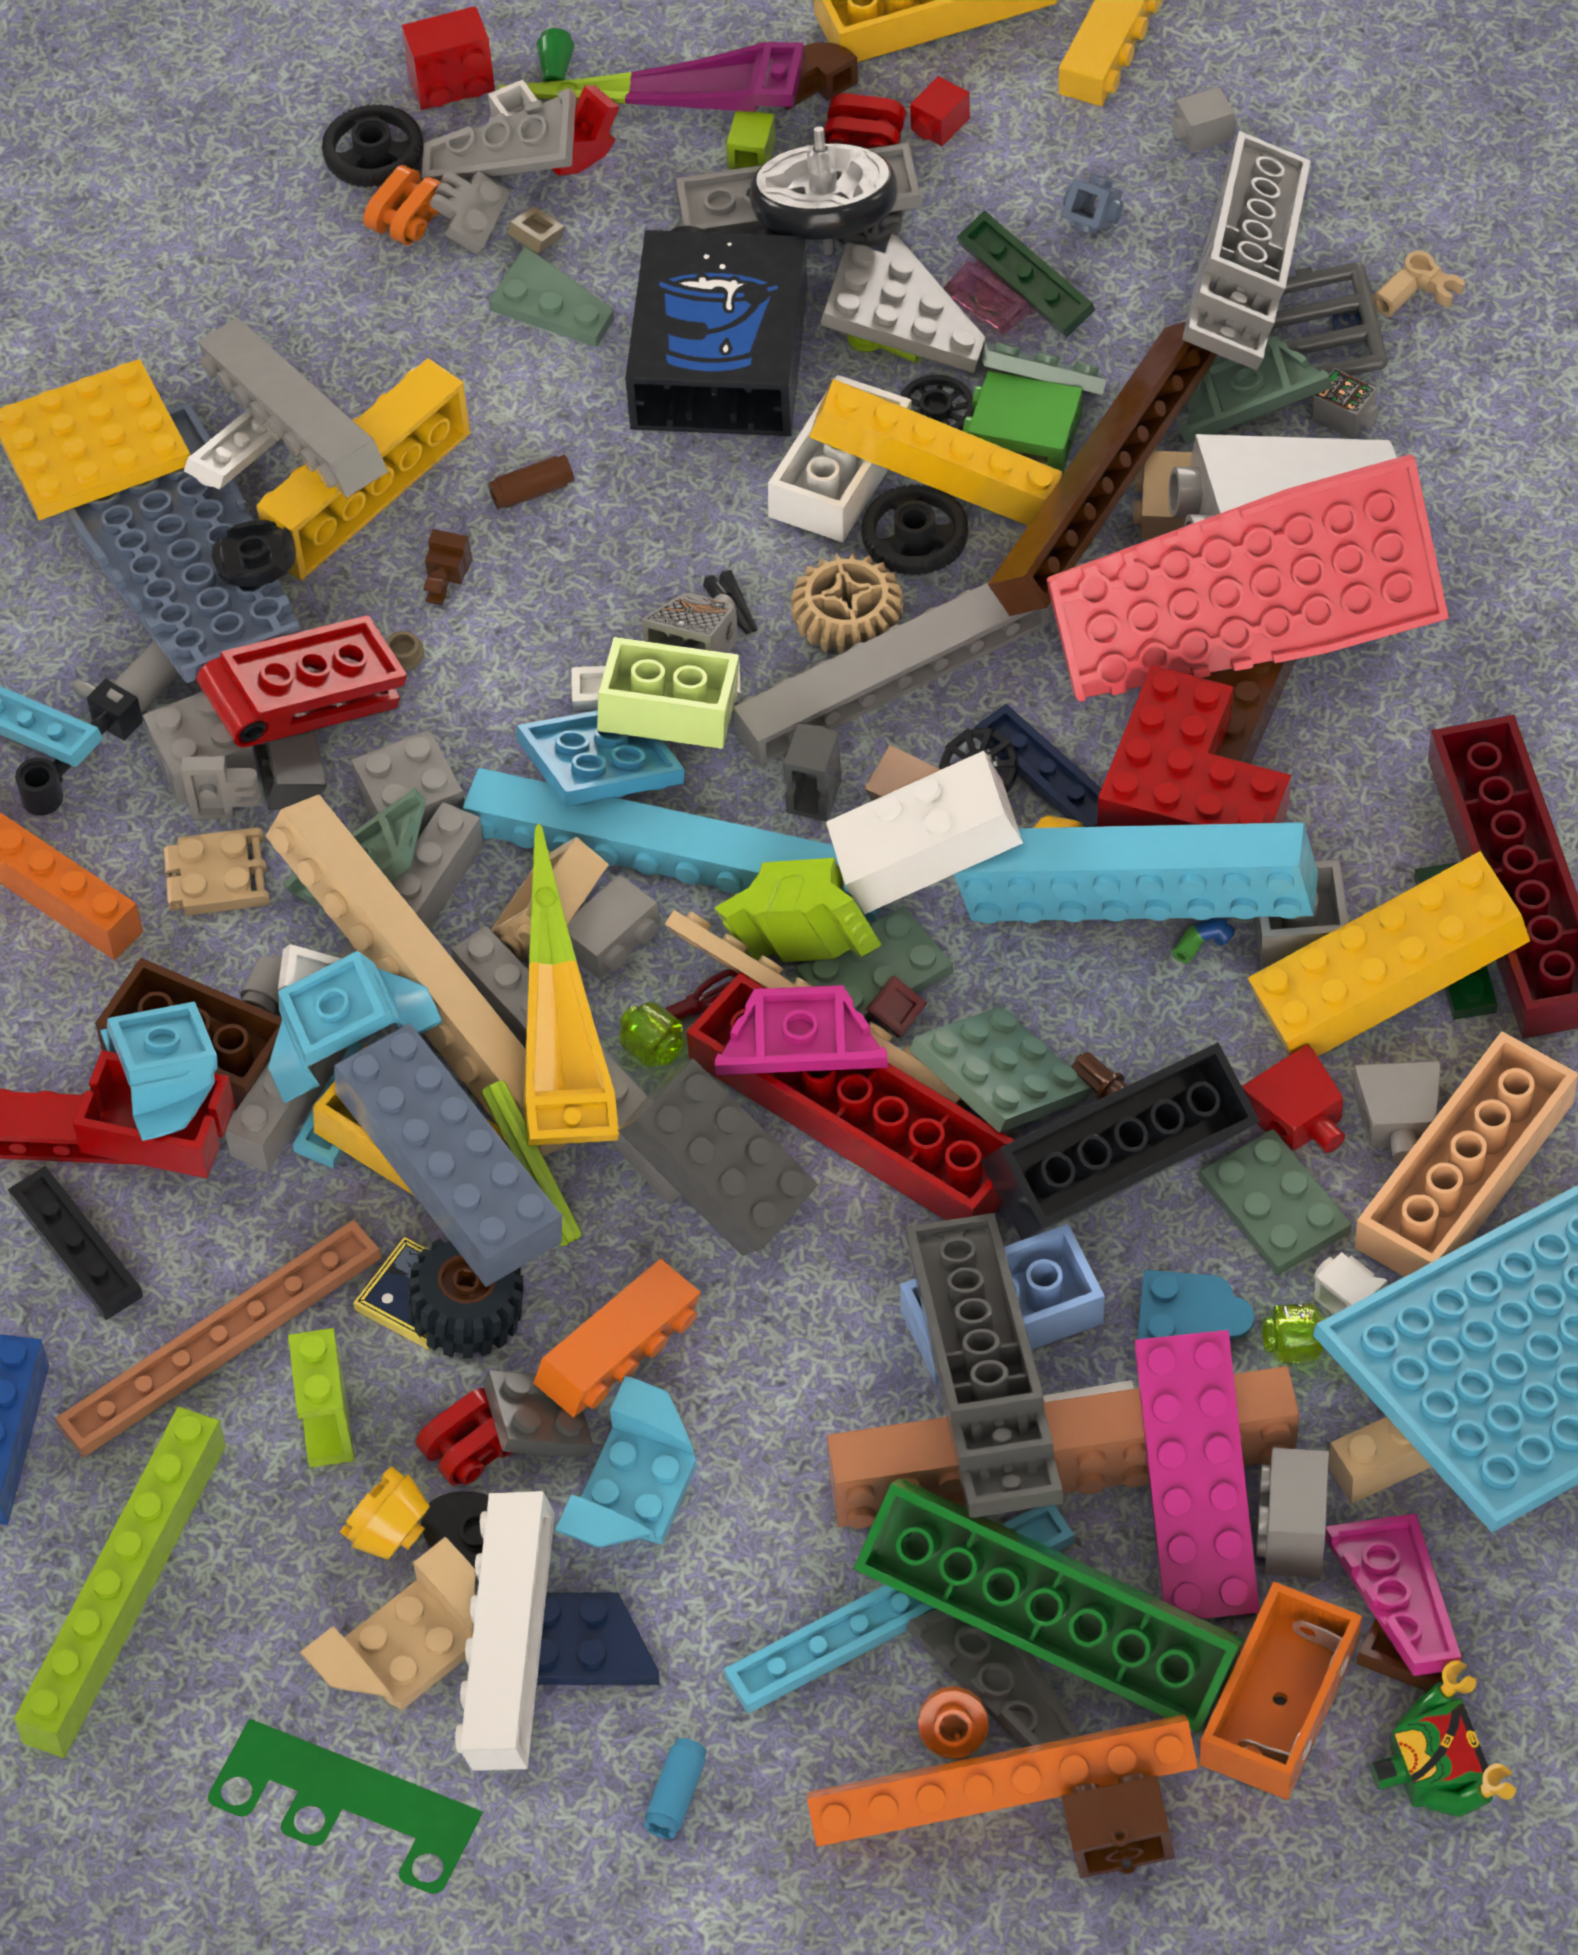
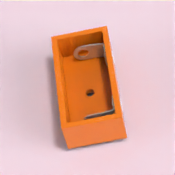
[1199,1581,1362,1800]

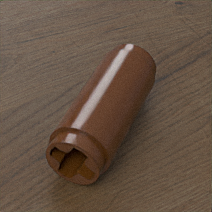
[488,455,574,509]

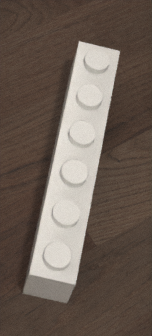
[455,1491,555,1771]

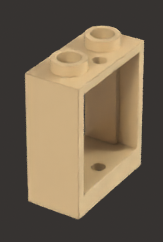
[490,837,609,962]

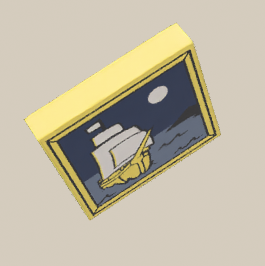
[353,1237,431,1350]

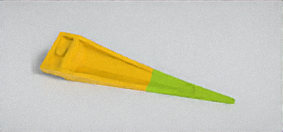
[523,823,619,1146]

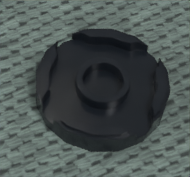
[212,520,296,587]

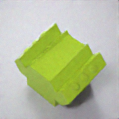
[714,858,882,962]

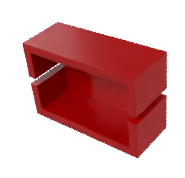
[73,1050,235,1179]

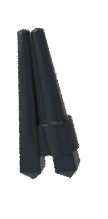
[703,570,758,635]

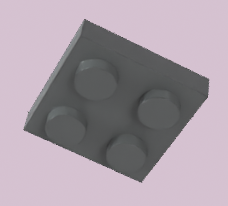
[483,1370,593,1458]

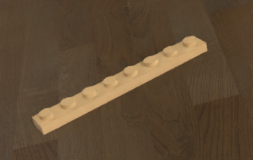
[665,910,967,1109]

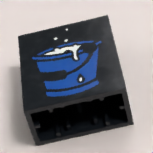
[625,226,808,437]

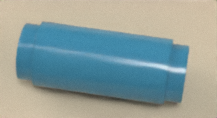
[644,1738,707,1839]

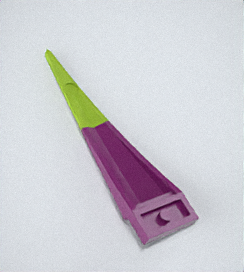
[497,42,805,112]

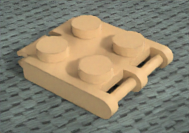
[163,828,270,916]

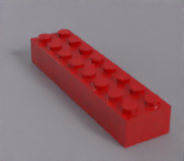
[686,972,1015,1220]

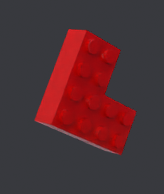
[1097,665,1291,827]

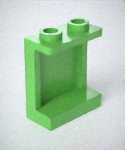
[963,371,1083,475]

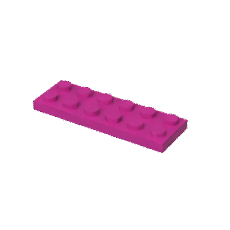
[1134,1330,1260,1619]

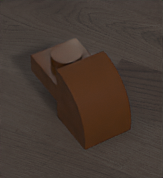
[784,42,858,110]

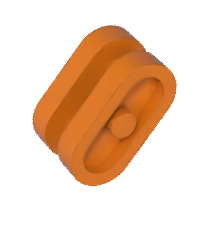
[363,165,442,246]

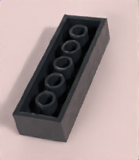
[981,1042,1260,1240]

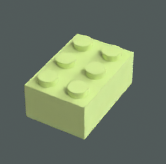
[597,637,739,749]

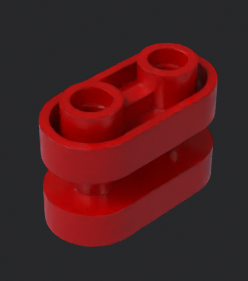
[823,93,907,149]
[415,1387,513,1486]

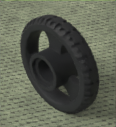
[322,104,423,187]
[861,484,969,575]

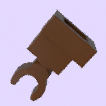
[423,529,473,605]

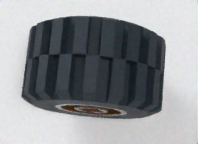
[408,1239,523,1359]

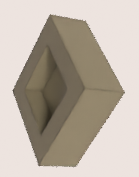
[507,206,565,254]

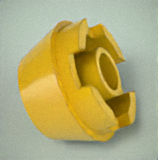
[339,1466,430,1560]

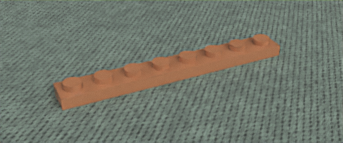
[55,1219,381,1458]

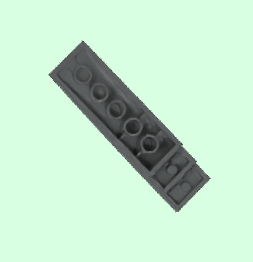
[905,1213,1064,1518]

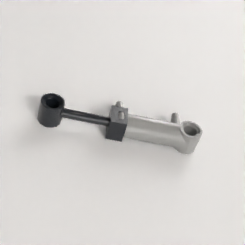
[15,641,179,815]

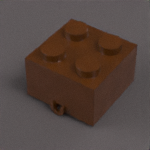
[1061,1773,1175,1879]

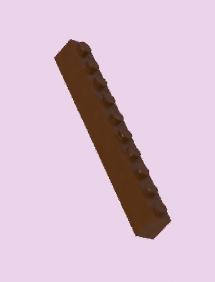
[988,322,1218,616]

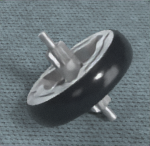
[750,127,898,255]

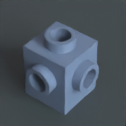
[1061,173,1124,234]

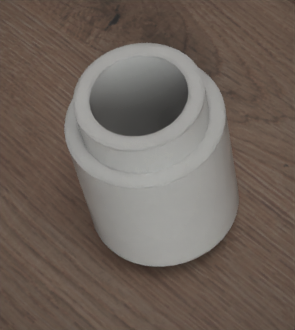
[240,954,282,1015]

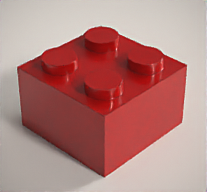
[401,6,495,110]

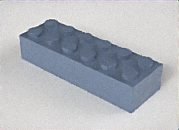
[334,1023,562,1287]

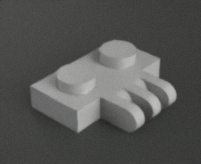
[430,170,511,254]
[181,754,262,820]

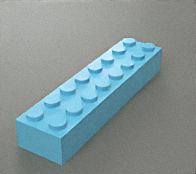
[954,822,1318,924]

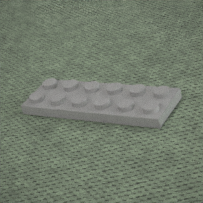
[676,143,921,234]

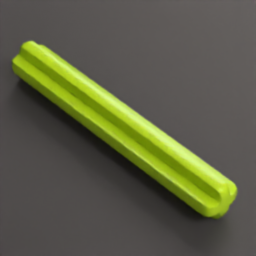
[482,1080,582,1247]

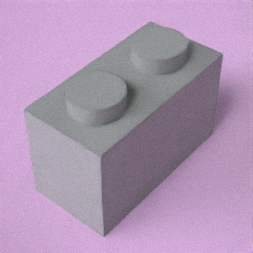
[567,874,660,980]

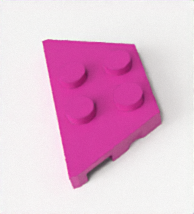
[715,985,888,1075]

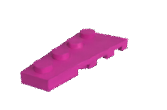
[1325,1513,1461,1676]

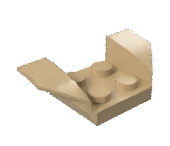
[300,1537,476,1710]

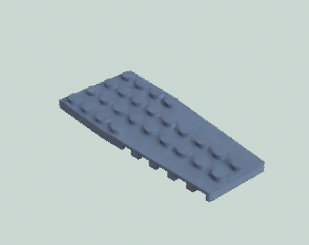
[64,402,301,683]

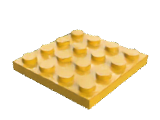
[0,359,191,520]

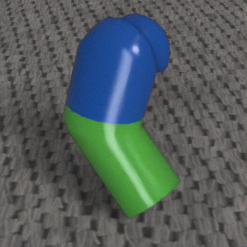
[1172,917,1235,964]

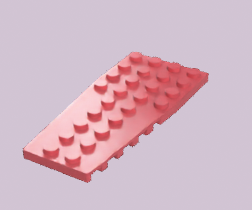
[1047,454,1449,702]

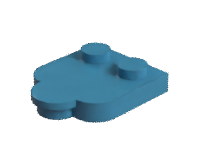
[1138,1270,1254,1340]

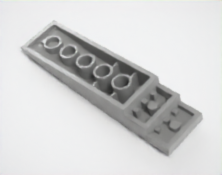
[1182,131,1311,370]

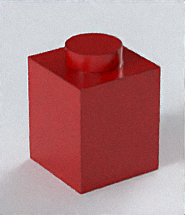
[910,76,970,146]

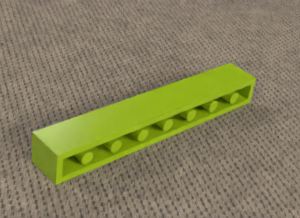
[14,1406,226,1759]

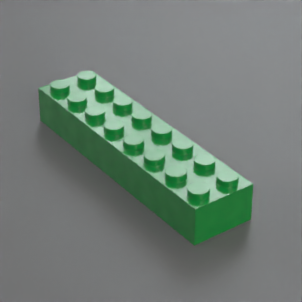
[853,1478,1245,1733]

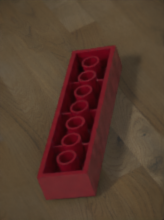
[1428,714,1578,1039]

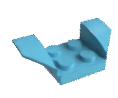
[268,951,443,1104]
[100,1002,218,1141]
[555,1375,697,1548]

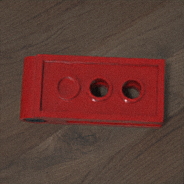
[196,615,407,747]

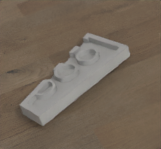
[421,88,576,182]

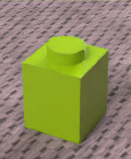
[726,111,776,170]

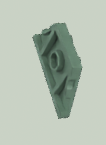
[1180,336,1333,445]
[283,788,426,910]

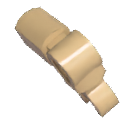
[1372,250,1465,317]

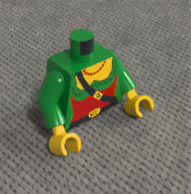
[1370,1661,1516,1817]

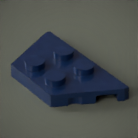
[537,1593,660,1685]

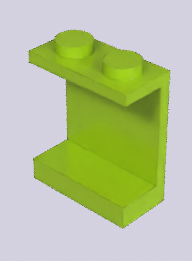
[288,1328,355,1468]

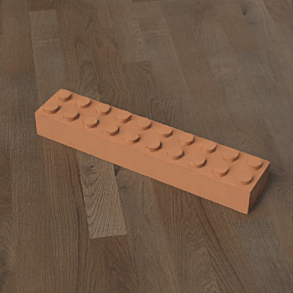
[827,1366,1299,1529]

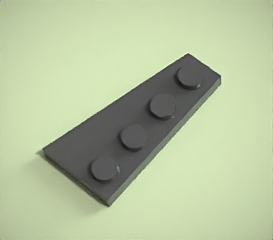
[907,1609,1082,1748]

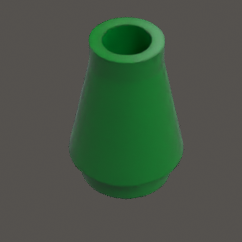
[536,28,575,82]

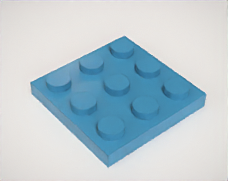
[516,710,685,806]

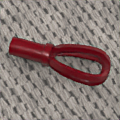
[658,969,738,1027]

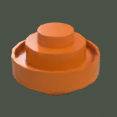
[918,1686,989,1759]

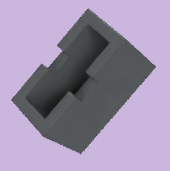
[783,723,841,821]

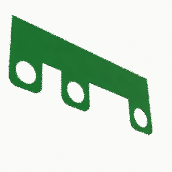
[208,1718,483,1894]

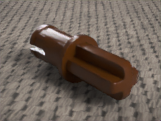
[1071,1052,1128,1100]

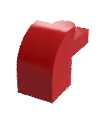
[552,85,620,175]

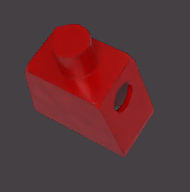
[1242,1044,1345,1153]

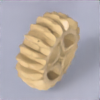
[791,552,903,655]

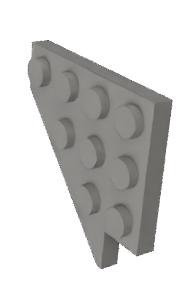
[820,234,985,373]

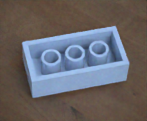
[900,1224,1105,1385]

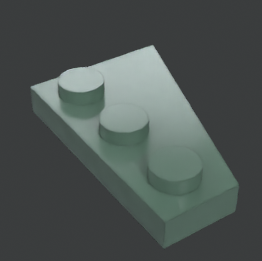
[489,246,615,347]
[980,341,1107,395]

